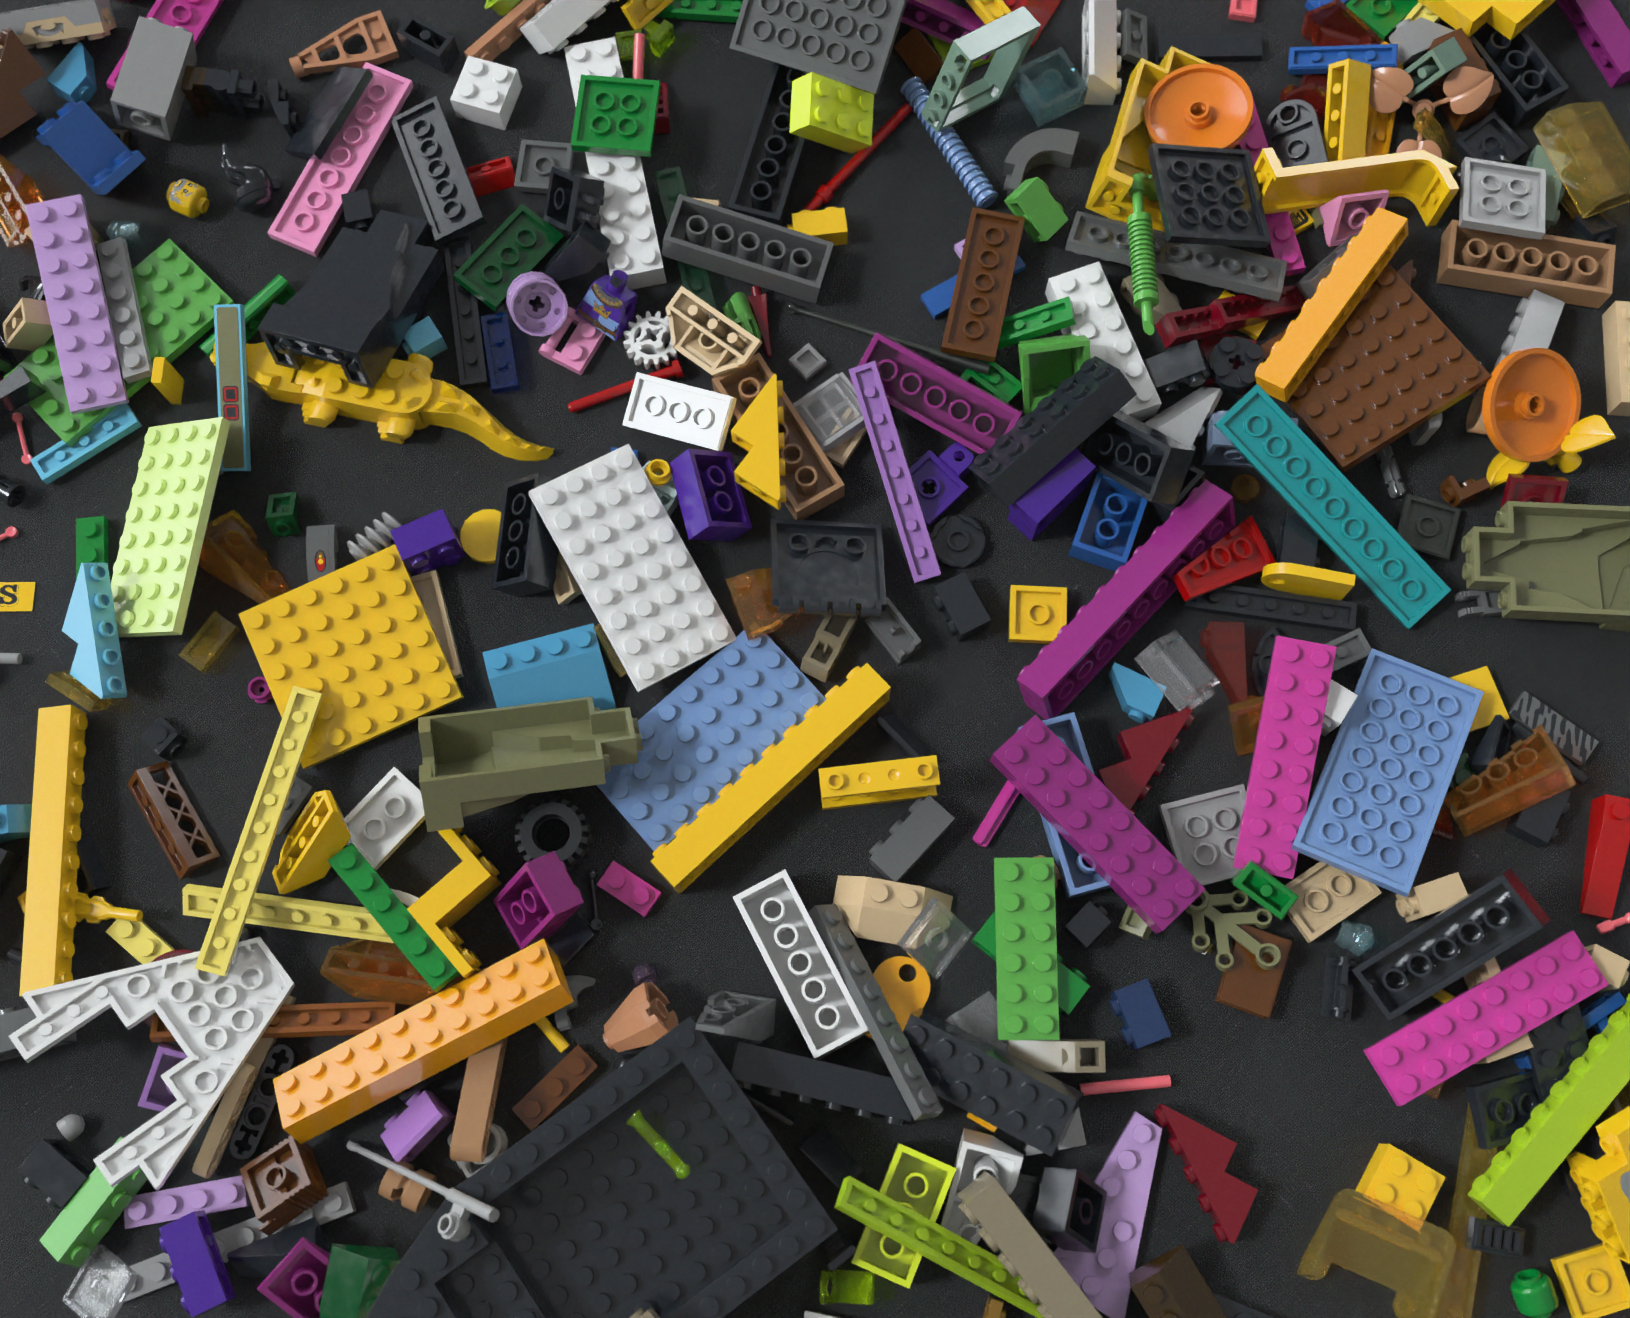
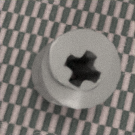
[347,512,402,561]

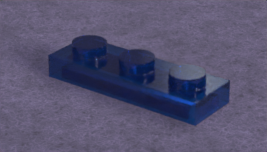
[480,312,520,394]

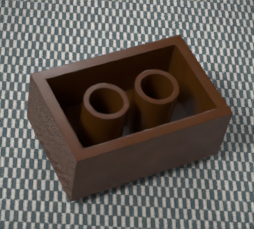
[1427,28,1502,132]

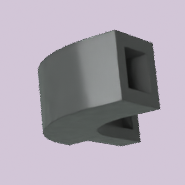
[1002,128,1079,198]

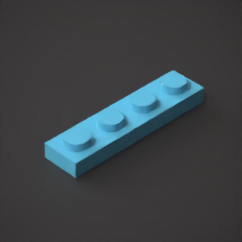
[30,404,142,485]

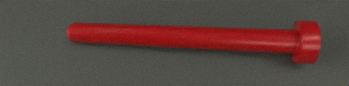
[567,359,684,413]

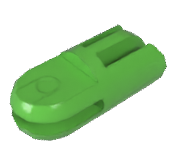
[722,291,761,340]

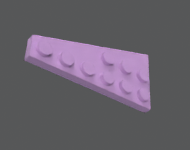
[1053,1112,1162,1318]

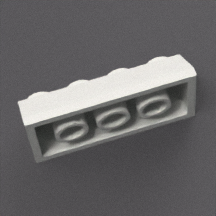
[1082,0,1121,105]

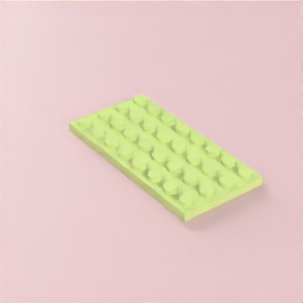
[111,417,231,637]

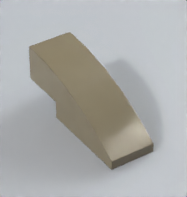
[800,609,860,682]

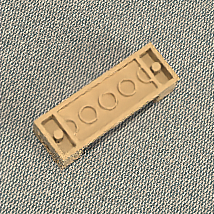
[1395,872,1533,1065]

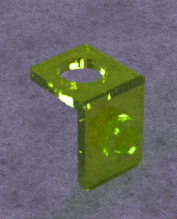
[820,1270,874,1305]

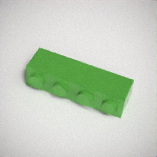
[39,1136,148,1268]

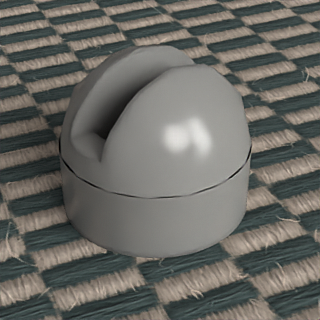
[56,1114,85,1141]

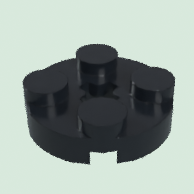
[1208,337,1264,392]

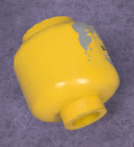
[166,178,210,219]

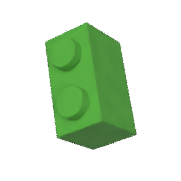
[1004,177,1069,243]

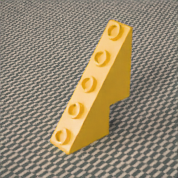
[731,373,786,510]

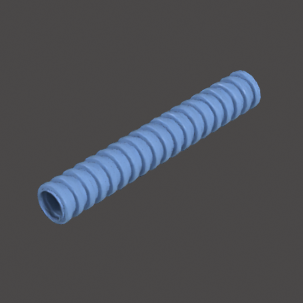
[901,77,998,209]

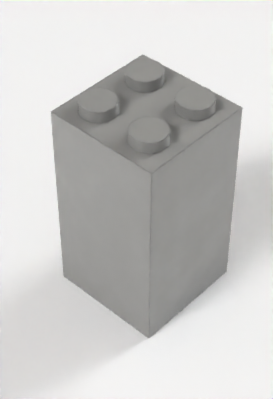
[110,16,197,141]

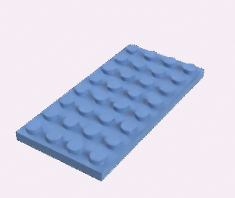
[597,621,827,851]
[1291,648,1484,897]

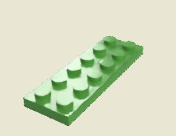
[994,857,1060,1040]

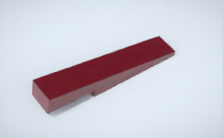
[1155,285,1306,349]

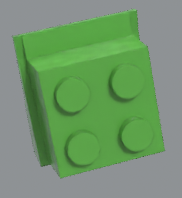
[1018,334,1090,416]

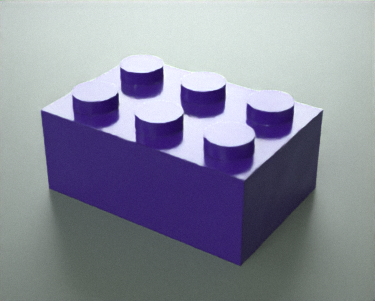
[1008,448,1096,542]
[669,449,752,542]

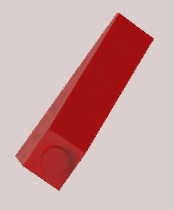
[1580,794,1630,920]

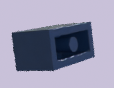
[1109,978,1172,1050]

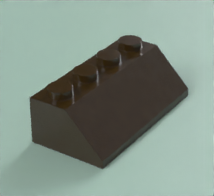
[1129,1244,1228,1318]

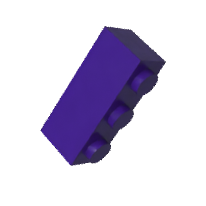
[159,1210,237,1318]

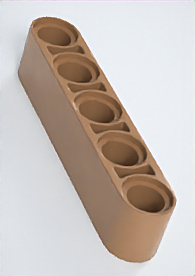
[450,1036,508,1163]

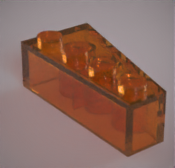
[1444,724,1577,837]

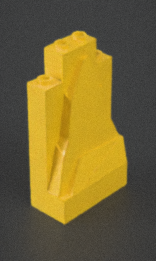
[1085,46,1211,232]

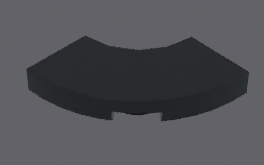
[1250,626,1281,704]

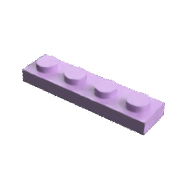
[124,1175,251,1229]

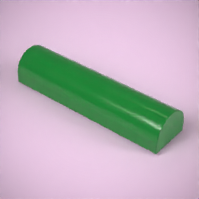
[199,274,296,358]

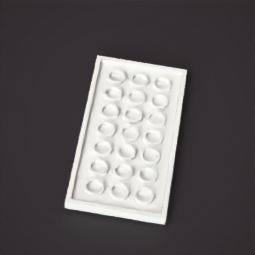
[528,444,736,692]

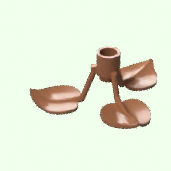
[1369,66,1494,159]

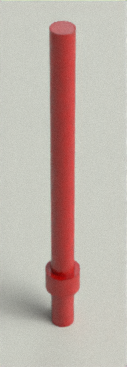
[803,103,912,211]

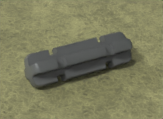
[1375,445,1406,498]

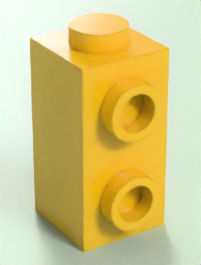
[787,207,848,246]

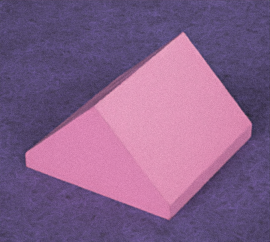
[1320,190,1389,247]

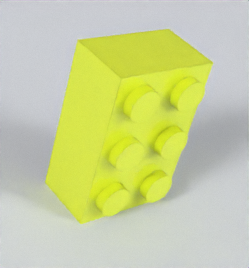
[790,72,874,154]

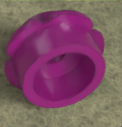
[248,677,273,704]

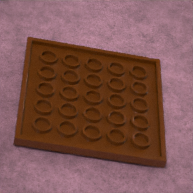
[1260,265,1491,473]

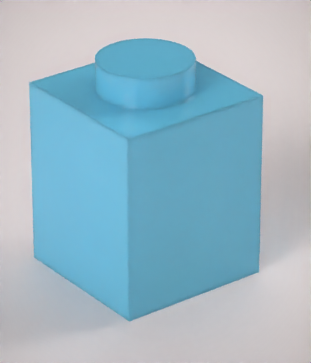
[401,316,448,358]

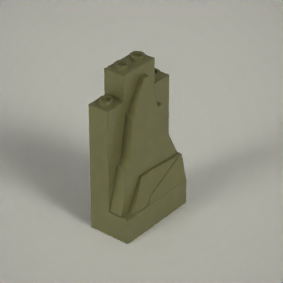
[1461,501,1630,632]
[418,696,643,832]

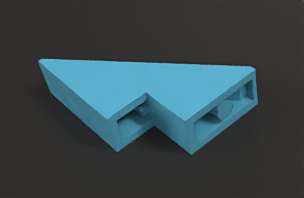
[62,563,127,699]

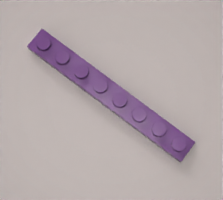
[848,361,942,583]

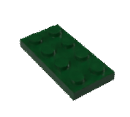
[453,204,564,312]

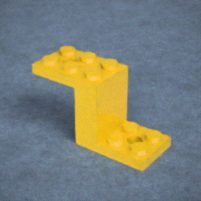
[407,828,501,978]

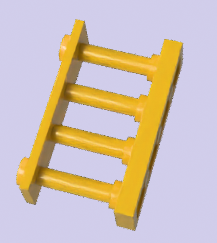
[818,755,940,810]

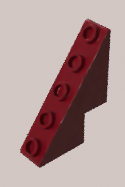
[1095,707,1195,815]
[1154,1104,1258,1244]

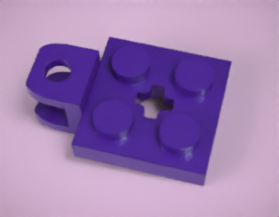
[909,442,974,527]

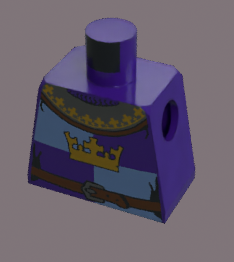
[575,270,637,341]

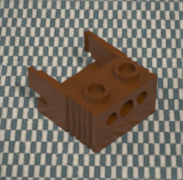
[240,1135,329,1236]

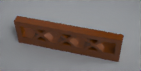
[127,761,220,880]

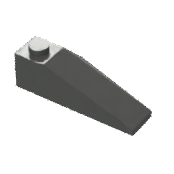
[696,990,776,1044]

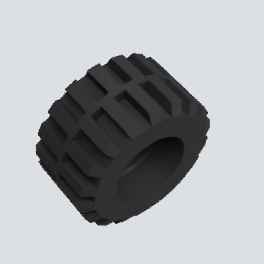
[515,797,593,872]

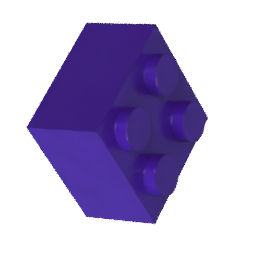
[390,509,467,576]

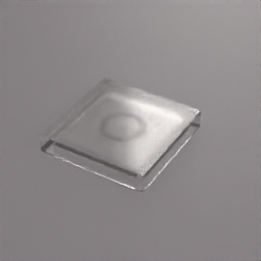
[897,897,973,979]
[62,1244,139,1318]

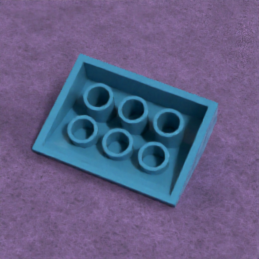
[482,623,617,711]

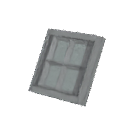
[793,372,866,453]

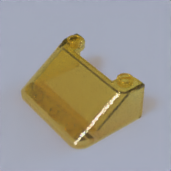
[1297,1189,1456,1318]

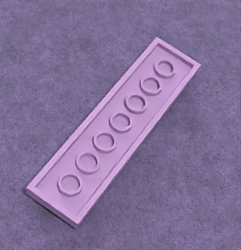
[25,194,129,415]

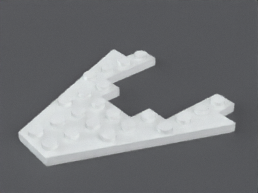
[9,937,295,1190]

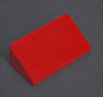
[466,156,516,197]

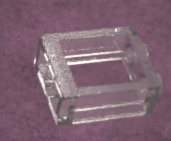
[1134,630,1220,712]

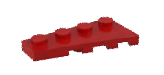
[1172,515,1276,602]

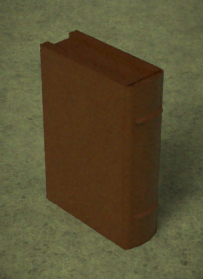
[1215,925,1293,1020]

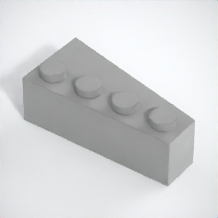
[1494,289,1565,369]

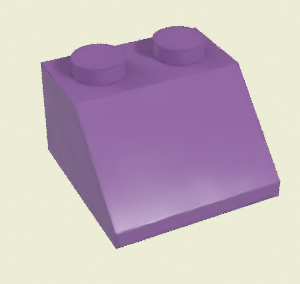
[138,1042,188,1112]
[380,1090,456,1163]

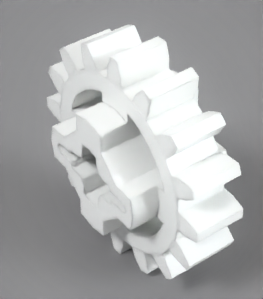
[623,311,678,370]

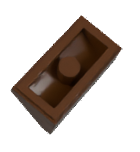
[893,28,944,85]

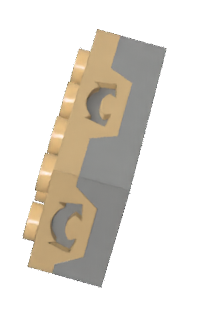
[0,0,117,49]

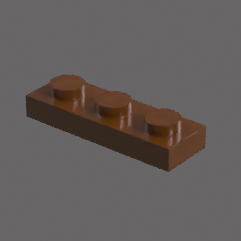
[512,1045,600,1131]

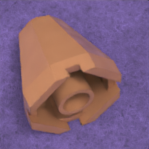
[603,981,679,1052]

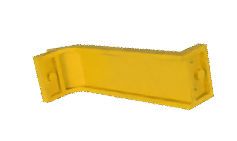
[1254,148,1459,227]

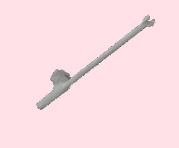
[346,1141,499,1242]

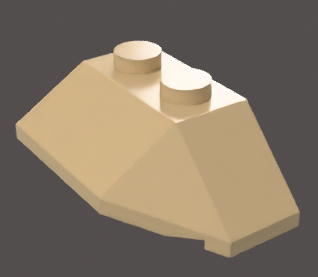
[666,286,762,377]
[833,875,953,948]

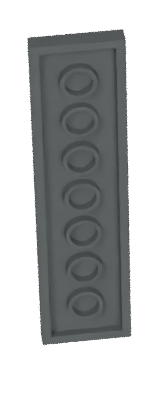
[1065,211,1288,302]

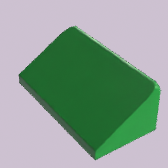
[1231,860,1300,920]

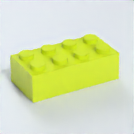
[851,1143,956,1289]

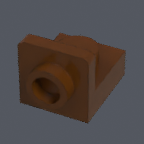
[1439,475,1491,508]

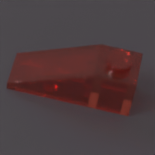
[1200,621,1247,712]

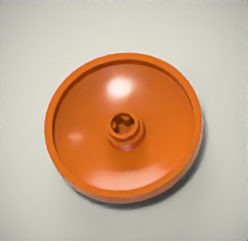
[1144,63,1253,149]
[1482,348,1581,462]

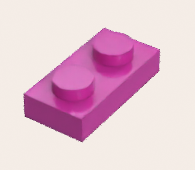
[597,860,662,918]

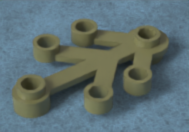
[1185,890,1281,972]

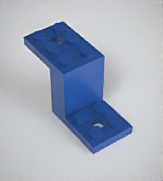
[36,100,146,195]

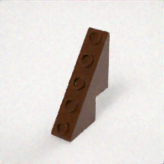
[0,27,46,138]

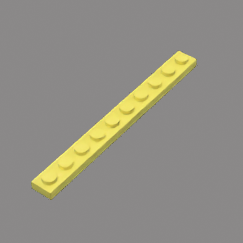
[195,686,323,977]

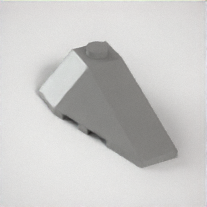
[1144,386,1223,450]

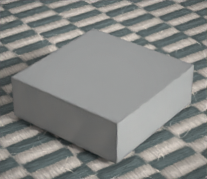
[789,343,827,381]

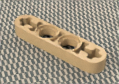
[192,1062,258,1179]

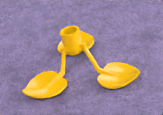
[1486,415,1616,490]

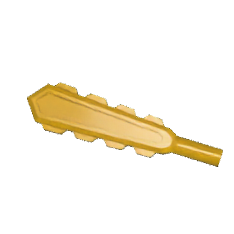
[18,890,143,924]

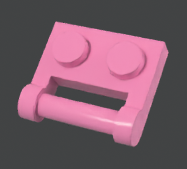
[538,307,606,375]

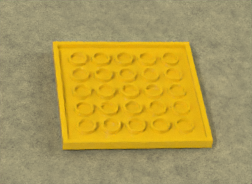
[238,544,464,769]

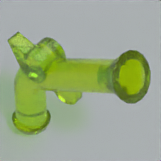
[626,1110,690,1179]

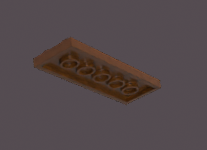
[941,207,1025,362]

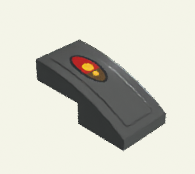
[306,524,339,583]

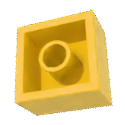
[1352,1143,1446,1233]

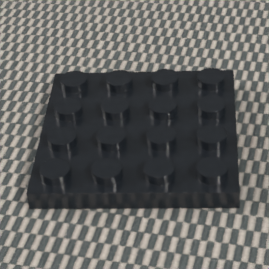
[1147,143,1271,248]

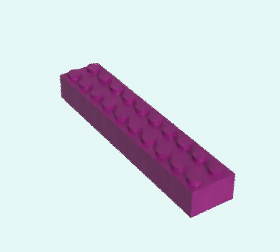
[1017,480,1236,720]

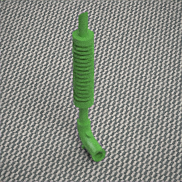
[1127,172,1159,335]

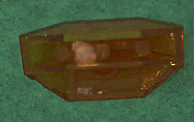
[0,155,46,248]
[320,939,435,1005]

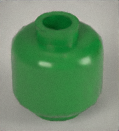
[1510,1269,1559,1318]

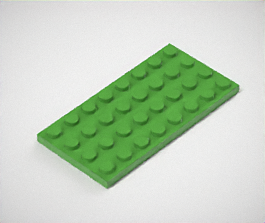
[4,238,235,448]

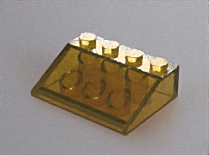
[1533,101,1630,219]

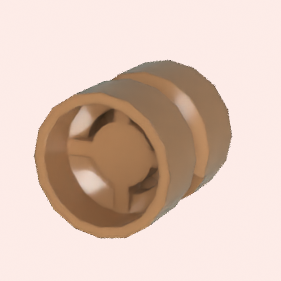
[378,1160,437,1213]

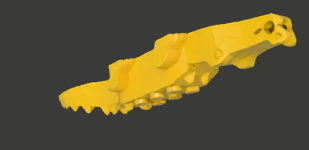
[210,342,555,461]

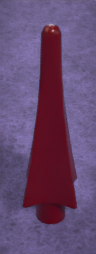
[748,286,772,358]

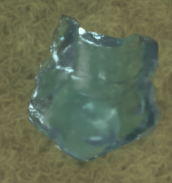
[106,219,140,248]
[1335,920,1374,956]

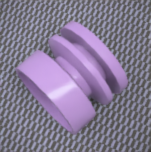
[506,271,568,337]

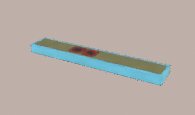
[214,304,251,471]

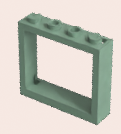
[921,6,1041,133]

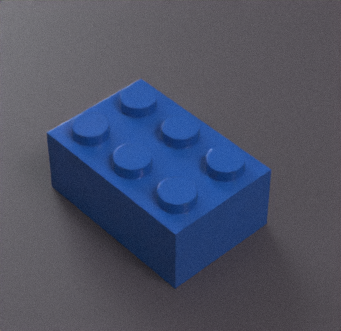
[1068,472,1148,572]

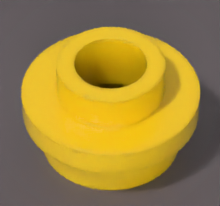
[644,459,672,486]

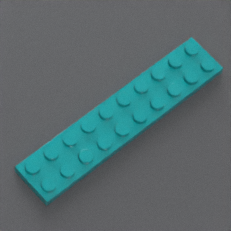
[1214,384,1451,629]

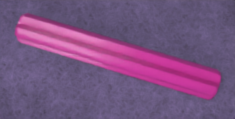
[973,780,1020,847]

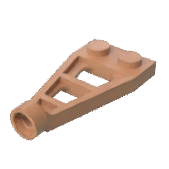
[289,10,399,79]

